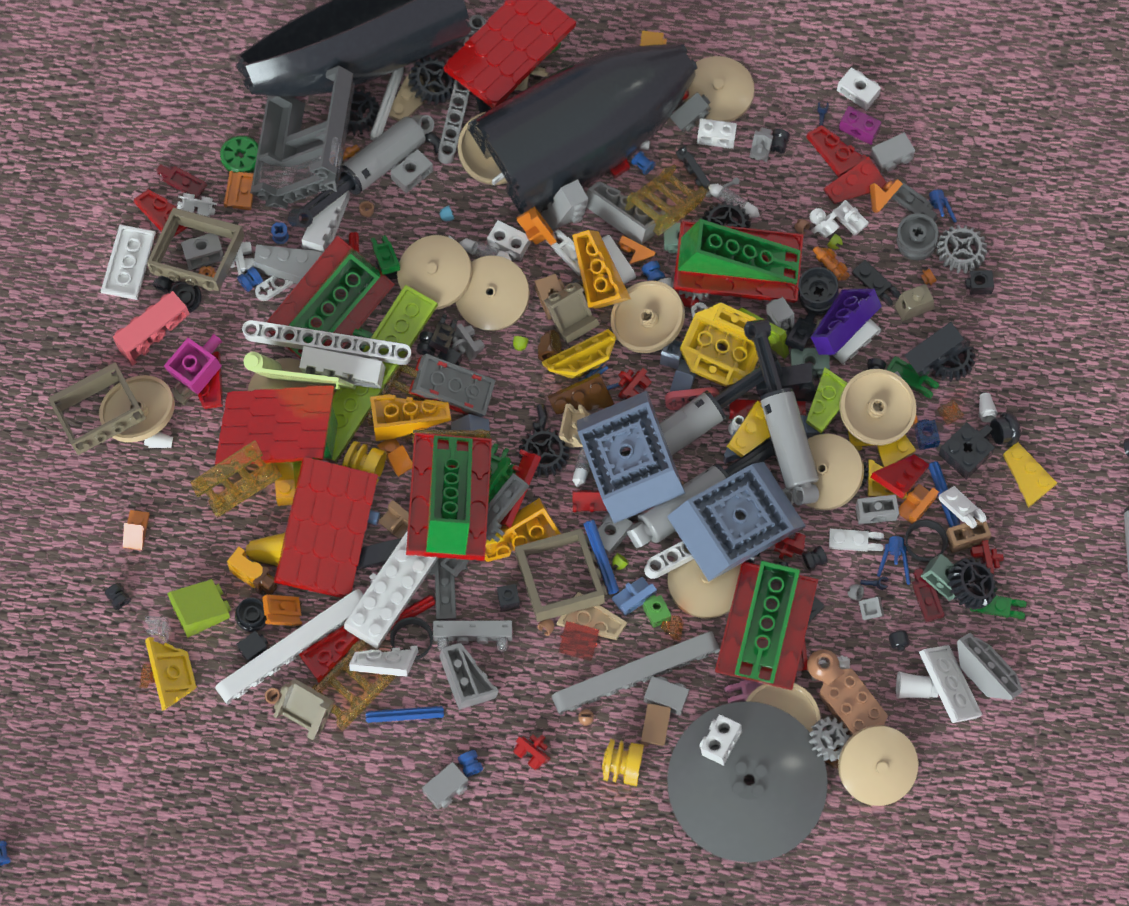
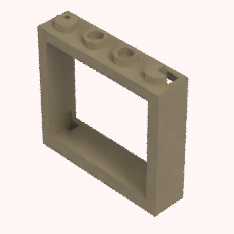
[147,208,245,291]
[48,362,146,455]
[515,528,607,622]

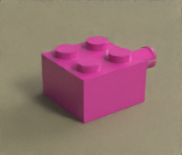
[164,334,222,395]

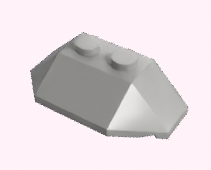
[957,633,1024,700]

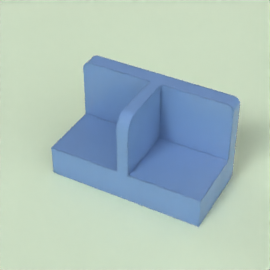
[612,577,657,616]

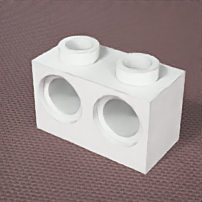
[697,118,737,149]
[487,220,531,261]
[700,714,742,765]

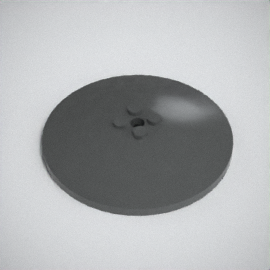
[667,701,828,863]

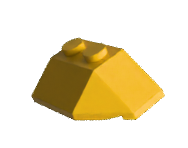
[542,329,616,379]

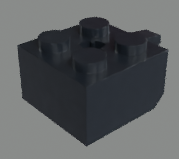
[938,422,995,480]

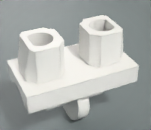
[832,200,869,236]
[810,208,840,238]
[223,242,254,275]

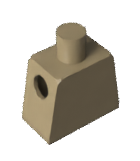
[894,284,935,322]

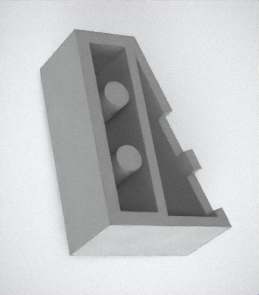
[541,180,588,231]
[439,643,499,710]

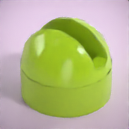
[826,234,843,250]
[513,336,529,351]
[612,553,629,570]

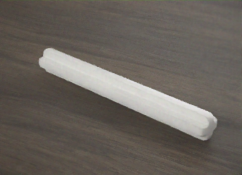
[370,67,404,140]

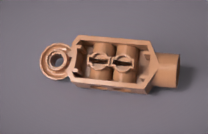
[807,649,888,736]

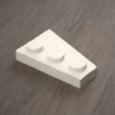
[349,646,418,676]

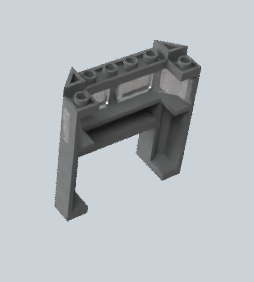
[250,66,355,209]

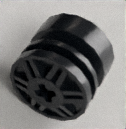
[798,267,839,316]

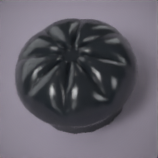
[169,281,202,313]
[990,412,1021,445]
[235,598,267,632]

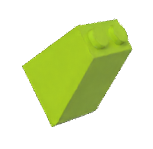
[167,579,232,638]

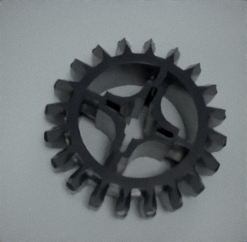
[408,56,455,106]
[347,87,379,136]
[701,200,751,228]
[931,336,976,382]
[518,427,570,478]
[947,557,998,610]

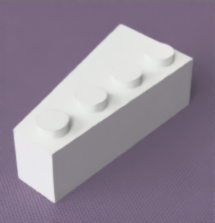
[302,190,350,252]
[299,346,385,389]

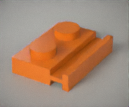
[224,171,254,210]
[262,595,302,626]

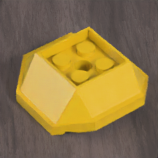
[680,303,758,387]

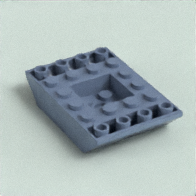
[577,391,686,523]
[667,462,806,582]

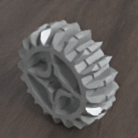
[936,224,987,274]

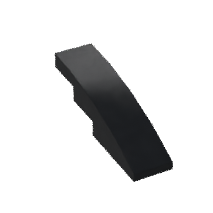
[356,538,402,571]

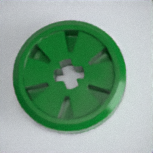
[220,136,259,173]

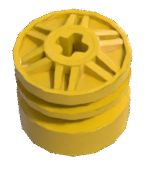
[342,441,387,485]
[602,739,644,786]

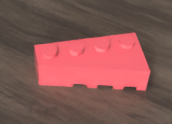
[113,291,189,366]

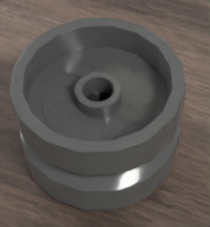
[896,213,939,261]

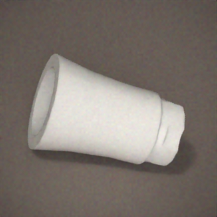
[896,671,938,699]

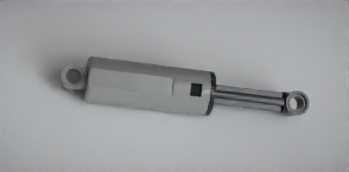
[288,115,434,228]
[744,319,819,505]
[622,354,783,456]
[626,437,776,548]

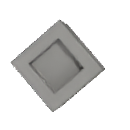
[859,597,885,620]

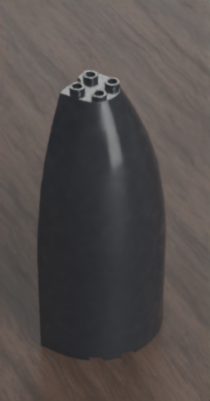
[236,0,471,97]
[467,44,698,215]

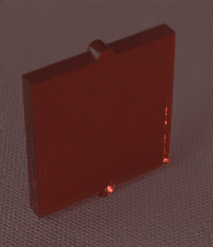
[558,621,600,661]

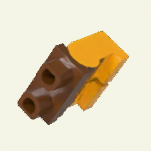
[227,546,278,595]

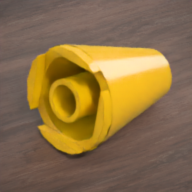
[246,532,286,566]

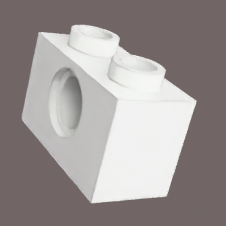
[837,68,881,110]

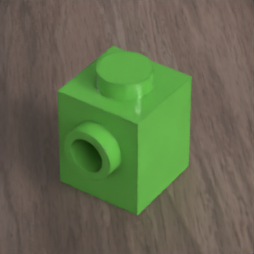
[643,595,671,628]

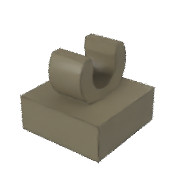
[171,381,195,405]

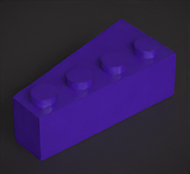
[811,289,882,355]

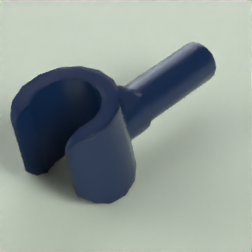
[817,102,829,126]
[860,576,889,590]

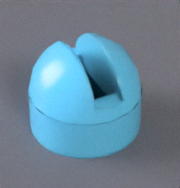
[439,206,454,222]

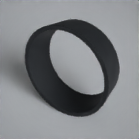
[905,519,948,562]
[390,617,433,660]

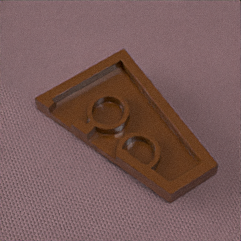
[548,373,615,414]

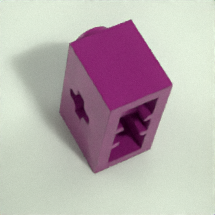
[839,106,882,145]

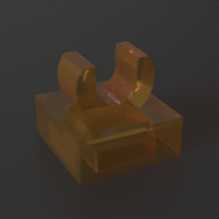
[937,400,964,425]
[661,615,684,641]
[139,664,155,688]

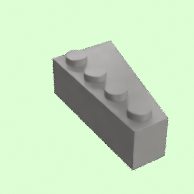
[586,181,668,245]
[254,245,323,284]

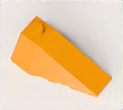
[370,394,451,441]
[274,461,302,506]
[485,498,561,562]

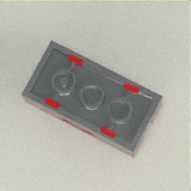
[409,354,496,417]

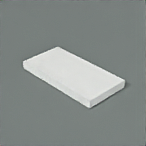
[101,225,156,300]
[919,645,982,723]

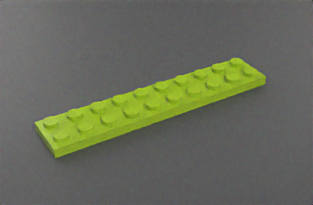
[330,285,438,463]

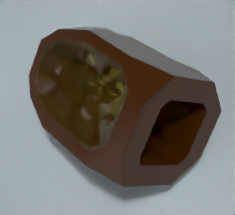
[538,329,561,361]

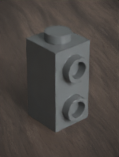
[670,92,711,133]

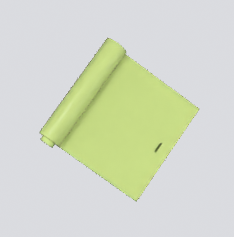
[244,352,356,390]

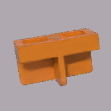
[516,206,557,245]
[898,484,939,524]

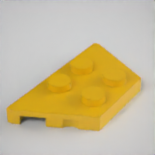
[145,637,197,710]

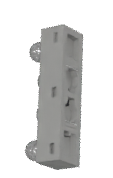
[433,621,512,652]

